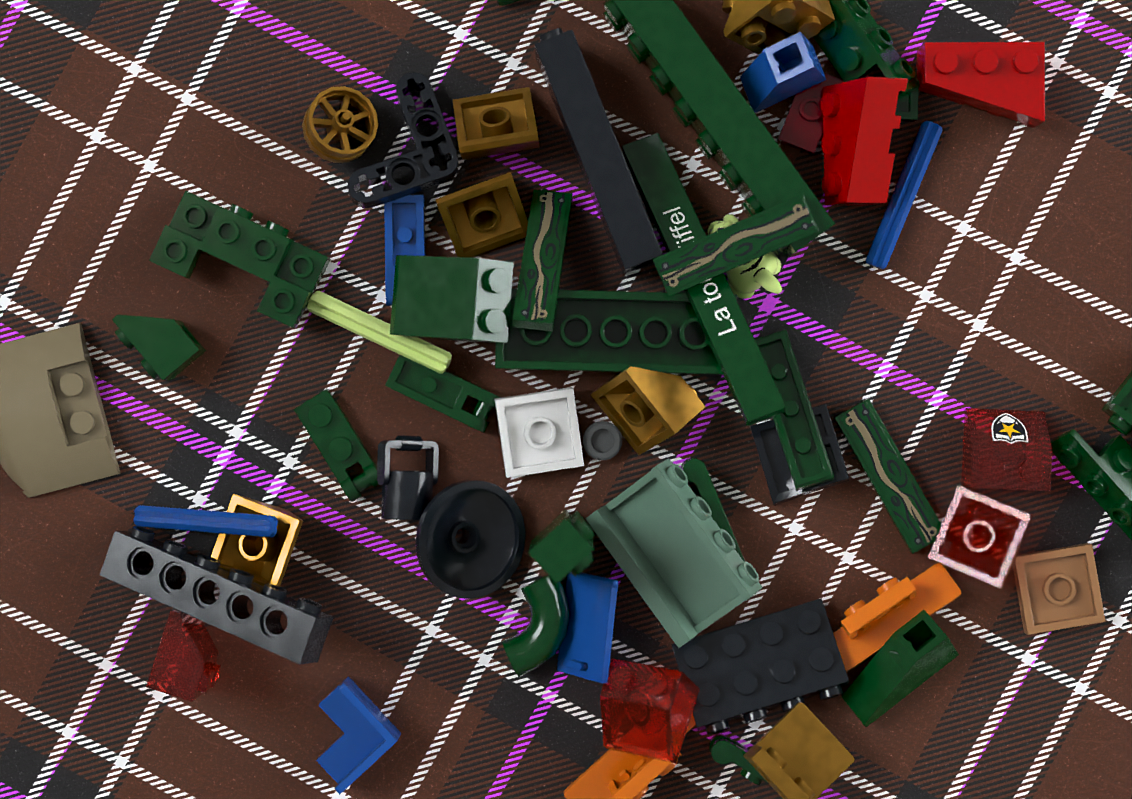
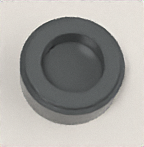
[583,421,622,460]

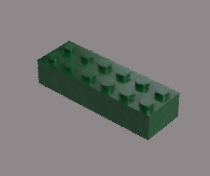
[495,289,737,375]

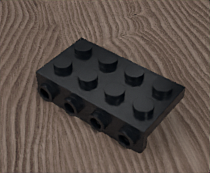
[671,598,849,735]

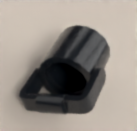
[377,435,439,520]

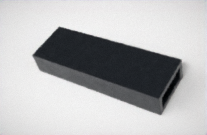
[534,28,663,275]

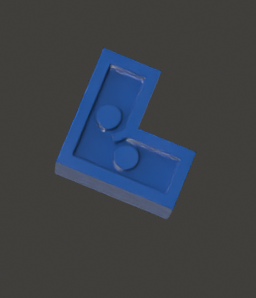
[316,676,401,795]

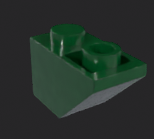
[112,314,206,381]

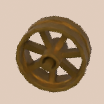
[302,86,378,163]

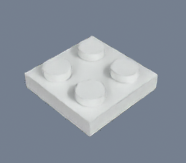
[494,387,584,478]

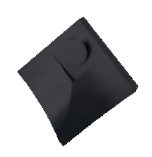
[750,404,849,506]

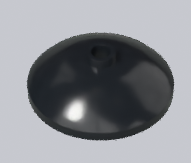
[416,480,526,599]

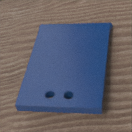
[557,572,618,683]

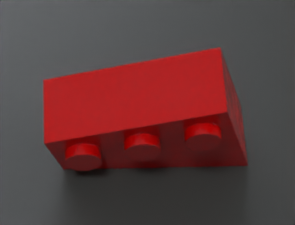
[917,42,1045,128]
[821,77,908,206]

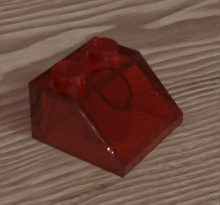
[146,609,221,702]
[600,658,700,763]

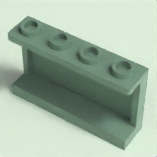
[585,458,763,648]

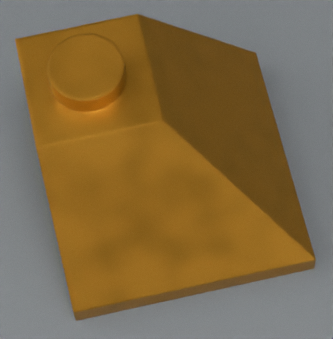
[590,366,705,455]

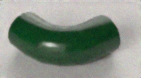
[502,575,570,677]

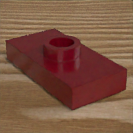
[777,73,843,155]

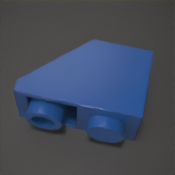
[740,32,827,113]

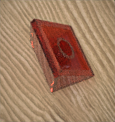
[928,485,1033,589]

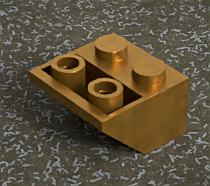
[723,0,835,55]

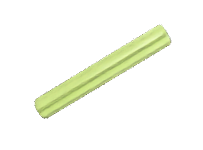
[307,291,452,374]

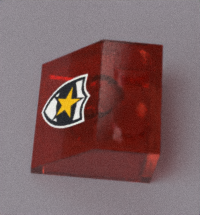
[961,408,1052,491]

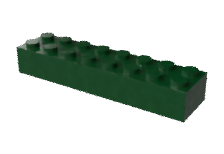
[603,0,835,258]

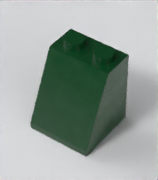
[390,255,514,343]

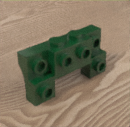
[149,191,331,329]

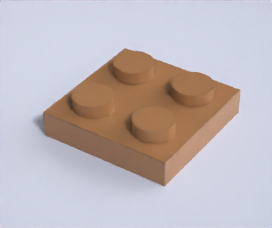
[1011,543,1106,635]

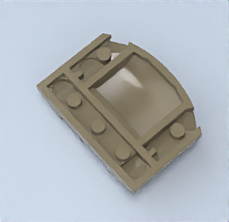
[0,323,121,498]

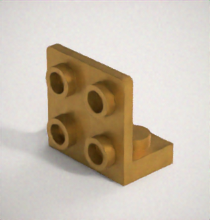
[743,702,854,799]

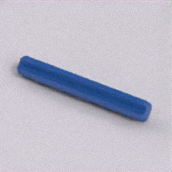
[866,121,943,269]
[133,505,278,538]

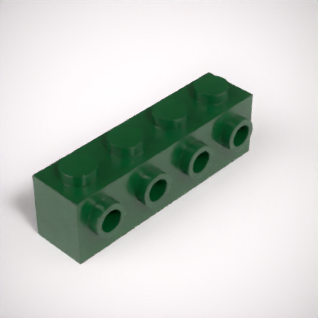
[528,509,594,584]

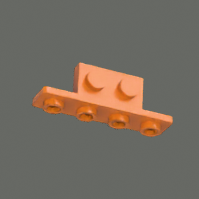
[833,563,961,673]
[563,689,696,799]

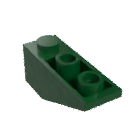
[842,610,959,727]

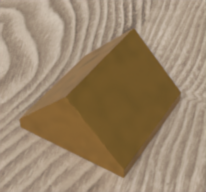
[453,87,539,160]
[435,172,528,258]
[211,494,303,586]

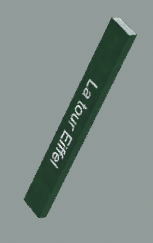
[621,133,786,426]

